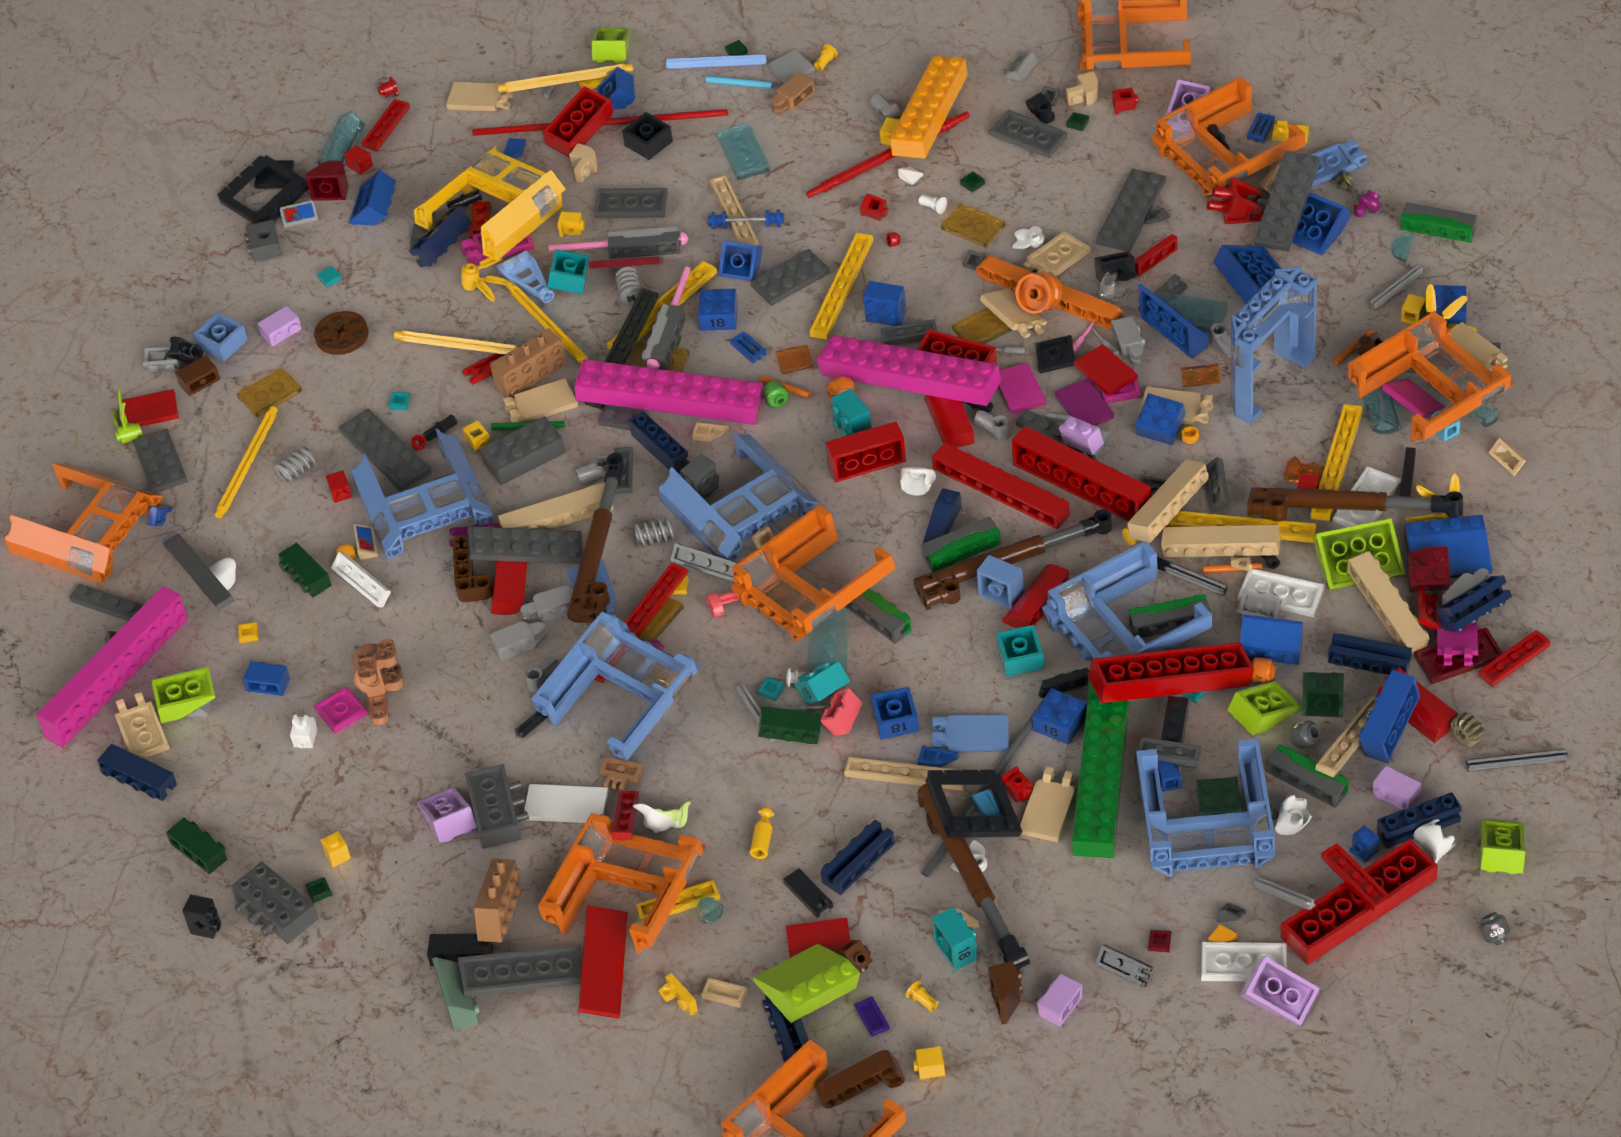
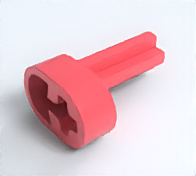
[706,591,739,618]

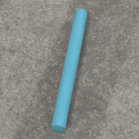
[706,76,773,89]

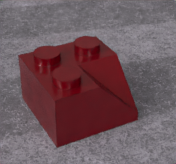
[306,161,349,201]
[1407,546,1450,592]

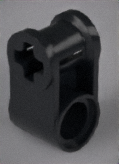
[1025,92,1055,124]
[167,337,203,364]

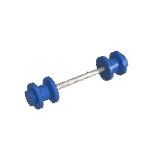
[708,209,784,229]

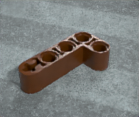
[453,534,493,602]
[816,1050,905,1109]

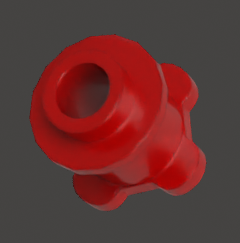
[377,76,399,98]

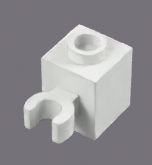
[290,714,318,748]

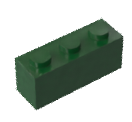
[278,542,331,597]
[758,706,821,744]
[166,818,227,875]

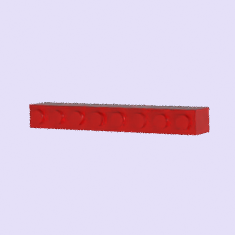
[932,443,1070,529]

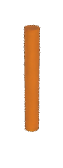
[1332,329,1374,365]
[760,375,811,399]
[1203,562,1262,574]

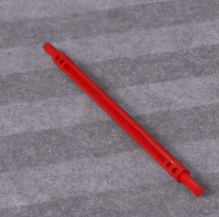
[806,111,970,198]

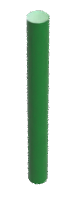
[491,421,565,430]

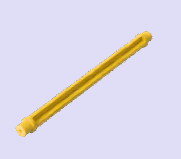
[498,64,633,93]
[506,282,589,364]
[394,330,519,354]
[215,406,278,519]

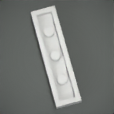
[331,552,391,608]

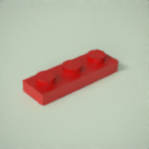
[1135,233,1178,277]

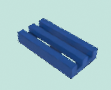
[1247,112,1275,143]
[730,332,767,363]

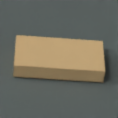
[701,977,748,1008]

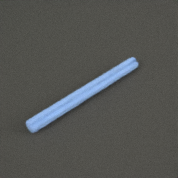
[666,54,767,69]

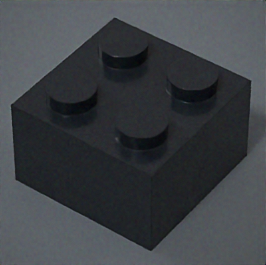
[622,112,673,160]

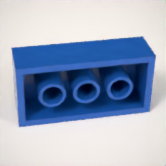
[1359,670,1420,764]

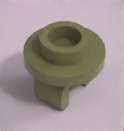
[1335,171,1354,191]

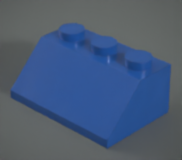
[349,170,396,225]
[1240,615,1303,665]

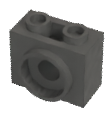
[244,220,281,262]
[680,453,719,499]

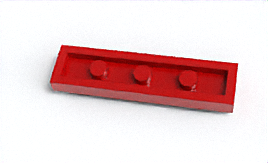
[361,99,410,151]
[1478,630,1550,687]
[611,791,639,841]
[1321,843,1391,912]

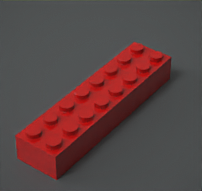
[1011,426,1151,522]
[1088,642,1254,703]
[1280,839,1438,965]

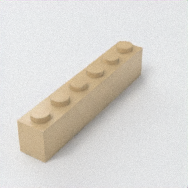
[1127,459,1208,543]
[498,482,614,530]
[1161,525,1281,558]
[1347,551,1429,656]

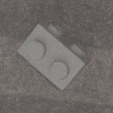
[142,346,181,373]
[1236,590,1282,619]

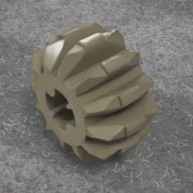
[1450,712,1485,747]

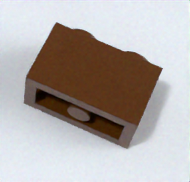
[175,356,220,396]

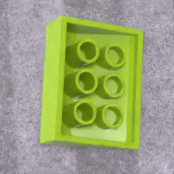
[1313,518,1405,590]
[753,944,860,1023]

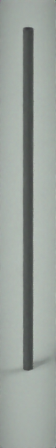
[921,673,1065,877]

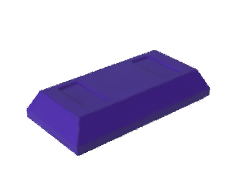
[853,996,890,1037]

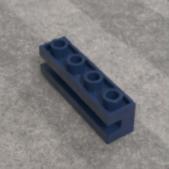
[409,206,472,267]
[629,411,690,474]
[1437,575,1512,632]
[1328,633,1412,675]
[97,744,177,801]
[1377,792,1462,849]
[821,820,895,896]
[762,993,809,1062]

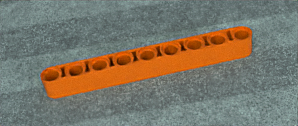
[976,256,1123,329]

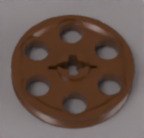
[314,311,368,355]

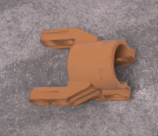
[352,639,404,725]

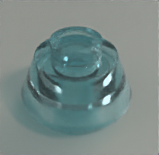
[697,897,724,924]

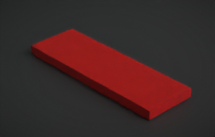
[578,905,628,1019]

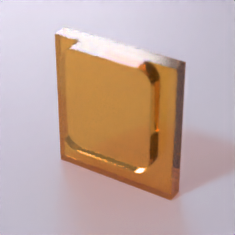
[775,345,814,374]

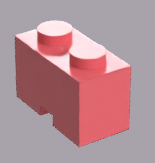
[820,688,863,736]

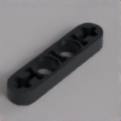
[1400,447,1416,496]

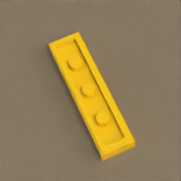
[636,879,720,924]

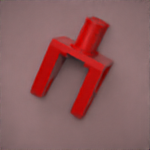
[1206,177,1264,224]

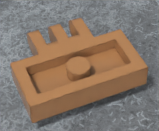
[599,756,644,791]

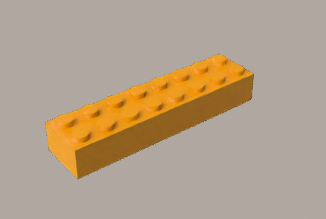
[890,56,968,159]

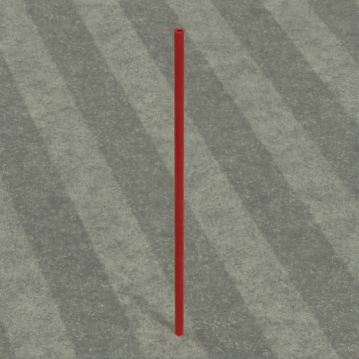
[472,109,728,136]

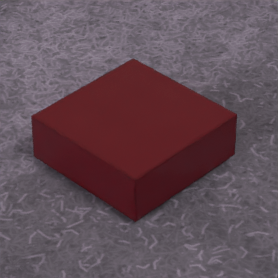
[1149,930,1171,953]

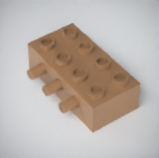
[490,328,566,398]
[474,858,522,942]

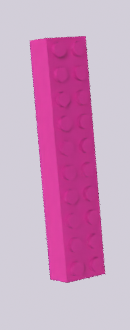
[817,335,1001,406]
[575,359,763,425]
[36,586,188,748]

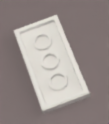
[1333,466,1402,527]
[1238,568,1324,617]
[524,784,609,823]
[1201,942,1287,982]

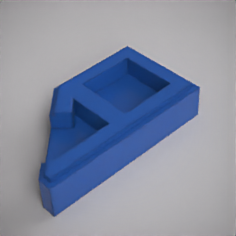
[504,138,526,158]
[147,505,173,526]
[917,746,959,767]

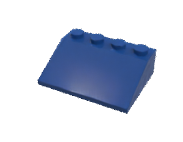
[1292,192,1351,255]
[1213,245,1299,305]
[1138,283,1208,359]
[1404,515,1492,578]

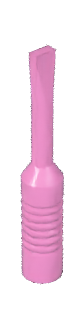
[1073,322,1094,353]

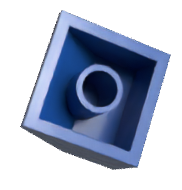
[597,67,635,110]
[718,241,763,281]

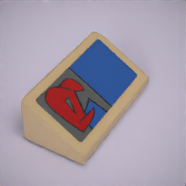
[353,524,378,560]

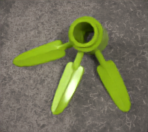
[112,389,142,445]

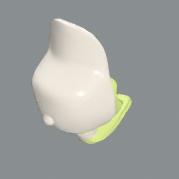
[633,801,691,833]

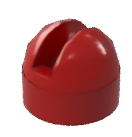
[886,232,901,247]
[411,434,426,451]

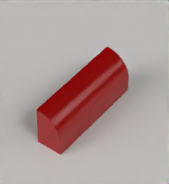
[925,395,974,448]
[491,561,527,615]
[1002,564,1070,629]
[1376,668,1458,743]

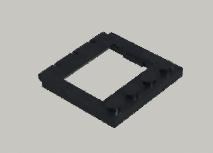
[217,155,309,224]
[925,769,1022,838]

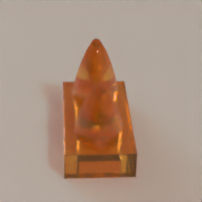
[1181,364,1220,388]
[1284,456,1325,484]

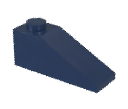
[923,488,962,544]

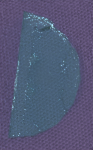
[1392,233,1414,263]

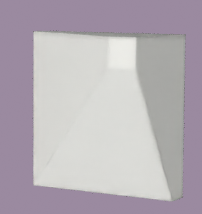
[898,166,924,185]

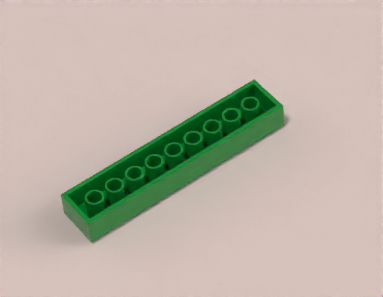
[1072,682,1130,858]

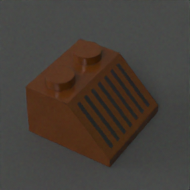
[988,961,1023,1025]

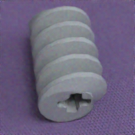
[615,266,641,306]
[274,446,316,482]
[634,517,675,547]

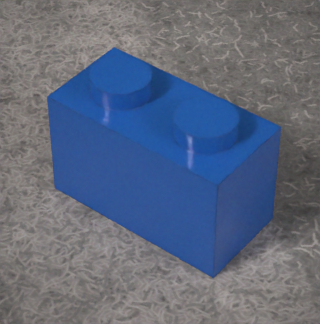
[243,661,290,696]

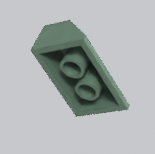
[433,957,480,1031]

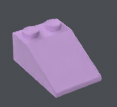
[1165,80,1213,134]
[417,787,477,843]
[1239,956,1320,1026]

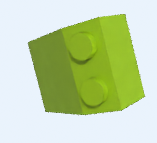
[592,28,630,63]
[151,667,216,724]
[1227,681,1302,735]
[1480,820,1526,874]

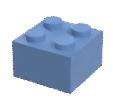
[193,312,248,362]
[977,555,1024,609]

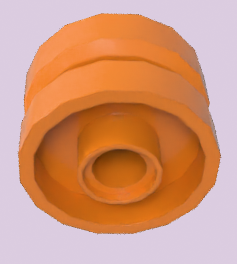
[1015,271,1062,314]

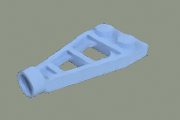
[496,250,554,303]

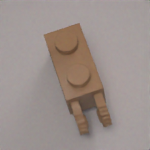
[772,72,815,114]

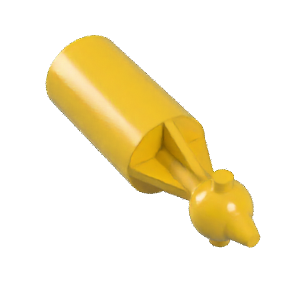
[750,804,775,859]

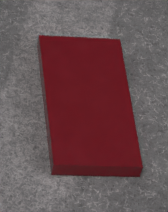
[589,256,663,269]
[1414,627,1503,684]

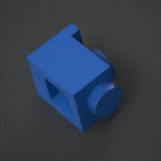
[1158,761,1182,792]
[1349,825,1379,863]

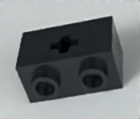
[1095,251,1136,285]
[182,894,221,939]

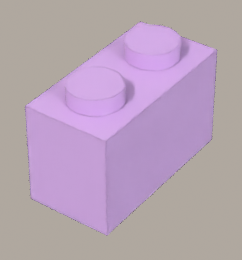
[257,306,301,347]
[1059,416,1104,455]
[1373,766,1422,810]
[1037,974,1083,1026]

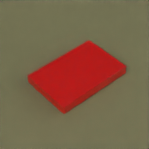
[1074,344,1138,396]
[122,389,179,427]
[786,917,850,958]

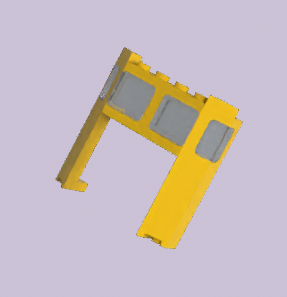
[414,146,566,261]

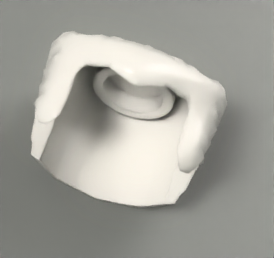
[900,466,936,496]
[209,558,236,590]
[1275,794,1312,836]
[1413,819,1456,863]

